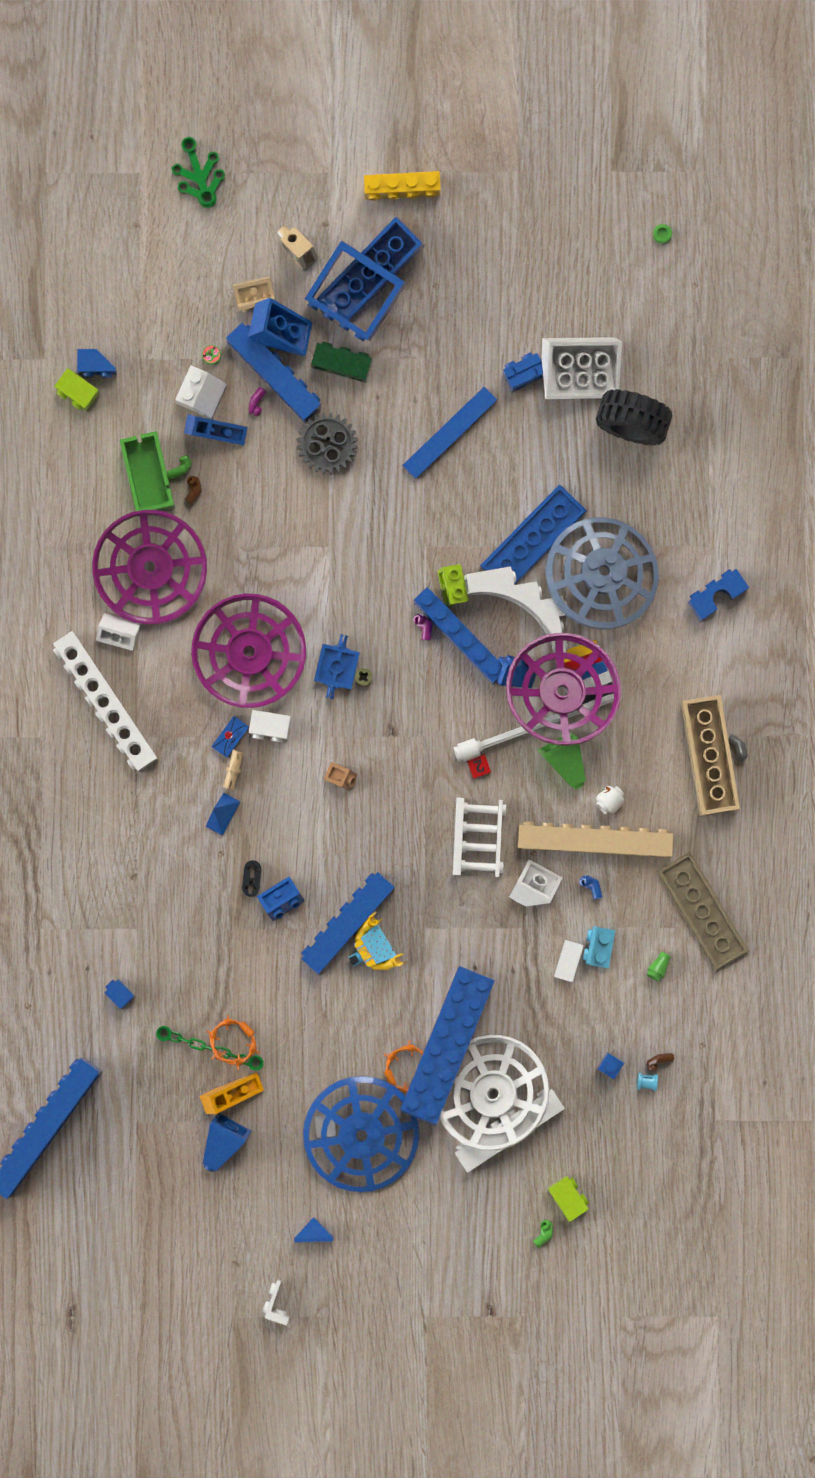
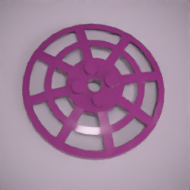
[92,509,207,624]
[191,593,306,708]
[506,633,621,746]

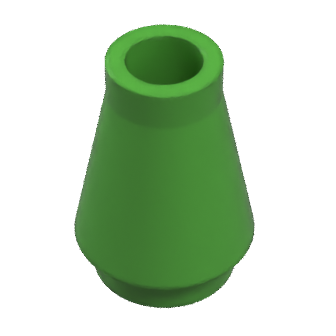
[647,952,671,982]

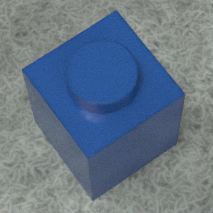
[104,979,135,1009]
[596,1052,624,1079]

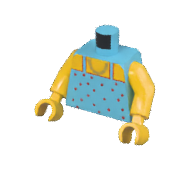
[348,912,407,970]

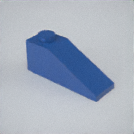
[184,414,248,446]

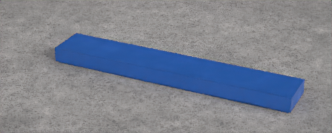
[402,387,497,479]

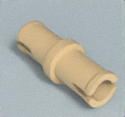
[223,750,244,790]

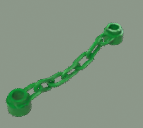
[156,1026,264,1071]

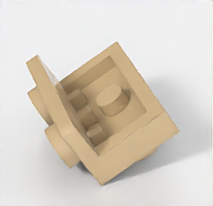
[233,276,275,312]

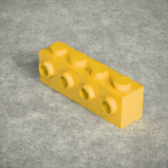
[364,171,441,201]

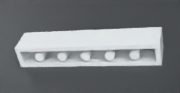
[454,1089,565,1173]

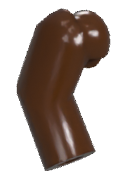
[184,475,202,505]
[646,1053,674,1072]

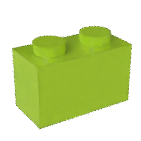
[54,368,100,411]
[547,1175,589,1222]

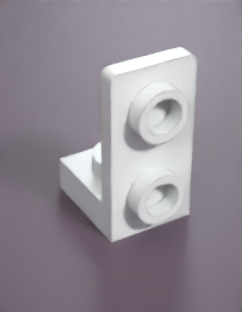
[263,1279,290,1326]

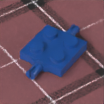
[314,634,360,699]

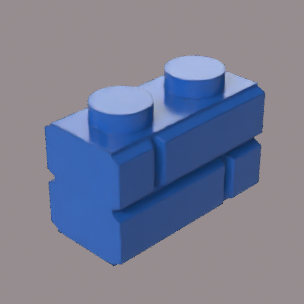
[502,352,543,392]

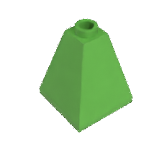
[538,732,586,789]

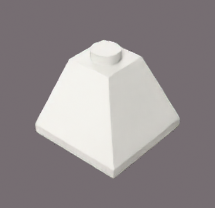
[509,860,563,906]

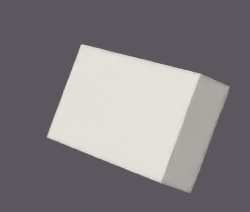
[554,940,584,982]

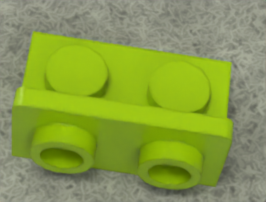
[437,564,469,608]

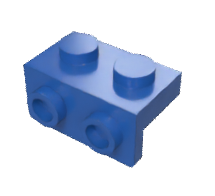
[497,655,536,689]

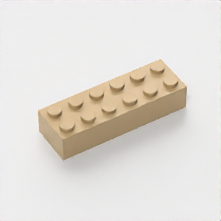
[681,695,740,816]

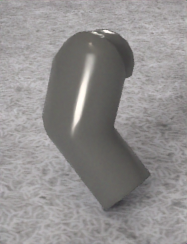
[728,734,748,762]

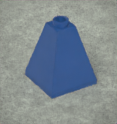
[203,1113,252,1172]

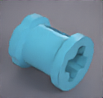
[637,1073,658,1091]

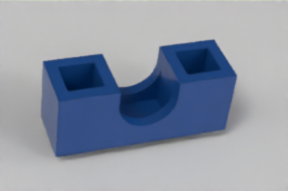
[688,569,749,622]

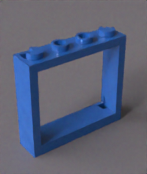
[304,241,407,342]

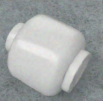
[596,786,625,814]

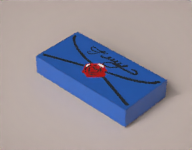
[211,716,249,758]

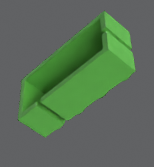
[120,431,175,517]

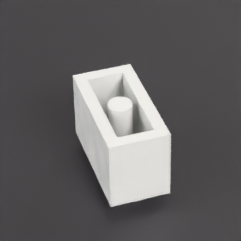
[249,710,291,743]

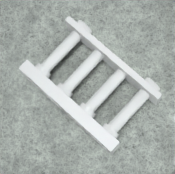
[453,798,506,878]

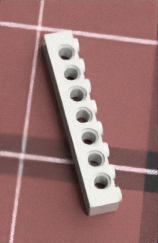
[53,631,158,772]

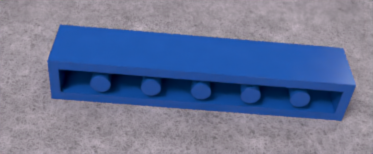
[226,323,321,423]
[413,587,503,685]
[301,872,395,974]

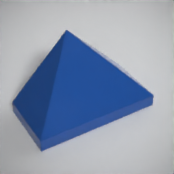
[205,793,240,836]
[294,1217,334,1242]

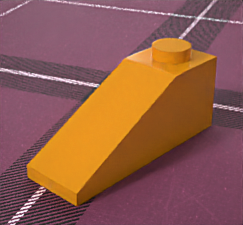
[199,1073,264,1114]

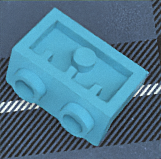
[583,926,616,968]

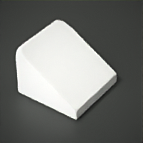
[315,1116,336,1138]

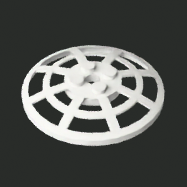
[439,1035,549,1151]

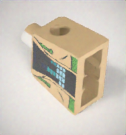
[277,226,318,271]

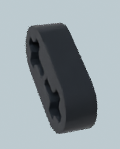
[242,860,262,897]

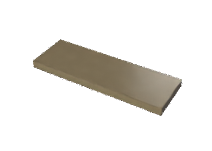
[657,852,749,971]

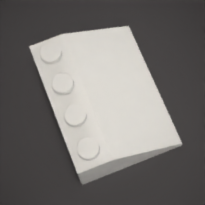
[541,337,622,399]

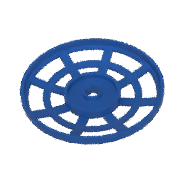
[303,1076,419,1192]

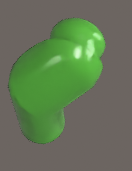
[167,455,192,479]
[533,1220,553,1248]

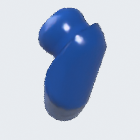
[579,875,603,899]

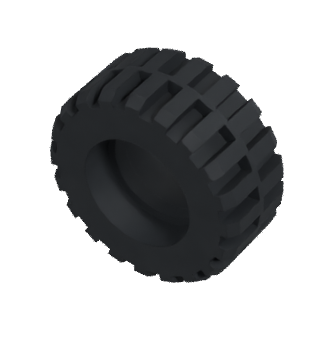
[596,389,673,445]

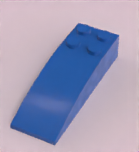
[317,217,426,321]

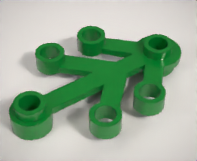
[172,137,225,208]

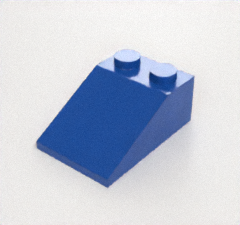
[248,298,313,356]

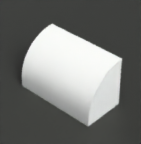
[96,613,141,651]

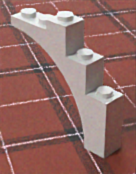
[464,567,568,653]

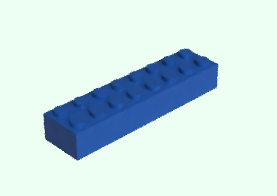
[400,966,495,1126]
[0,1057,102,1200]

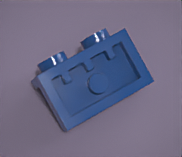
[257,876,305,921]

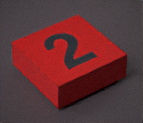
[467,754,491,779]

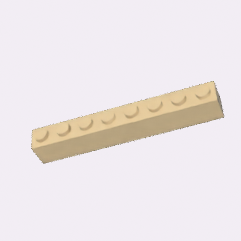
[517,822,673,857]

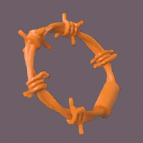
[206,1014,260,1070]
[384,1040,423,1094]

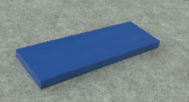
[480,484,587,585]

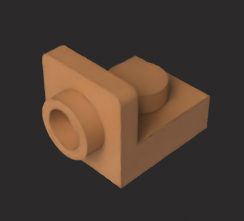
[324,762,357,791]

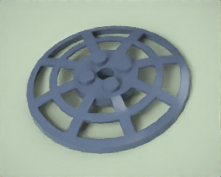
[545,517,659,630]

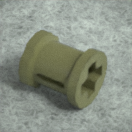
[355,668,372,687]

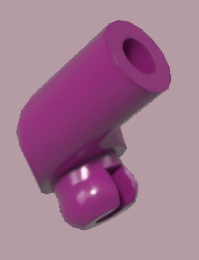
[248,387,266,417]
[413,614,432,641]

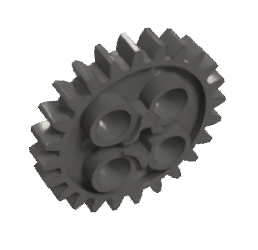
[297,412,358,475]

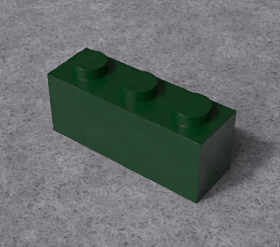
[311,341,372,383]

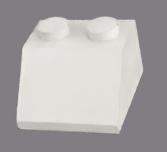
[175,366,227,419]

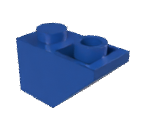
[77,349,117,378]

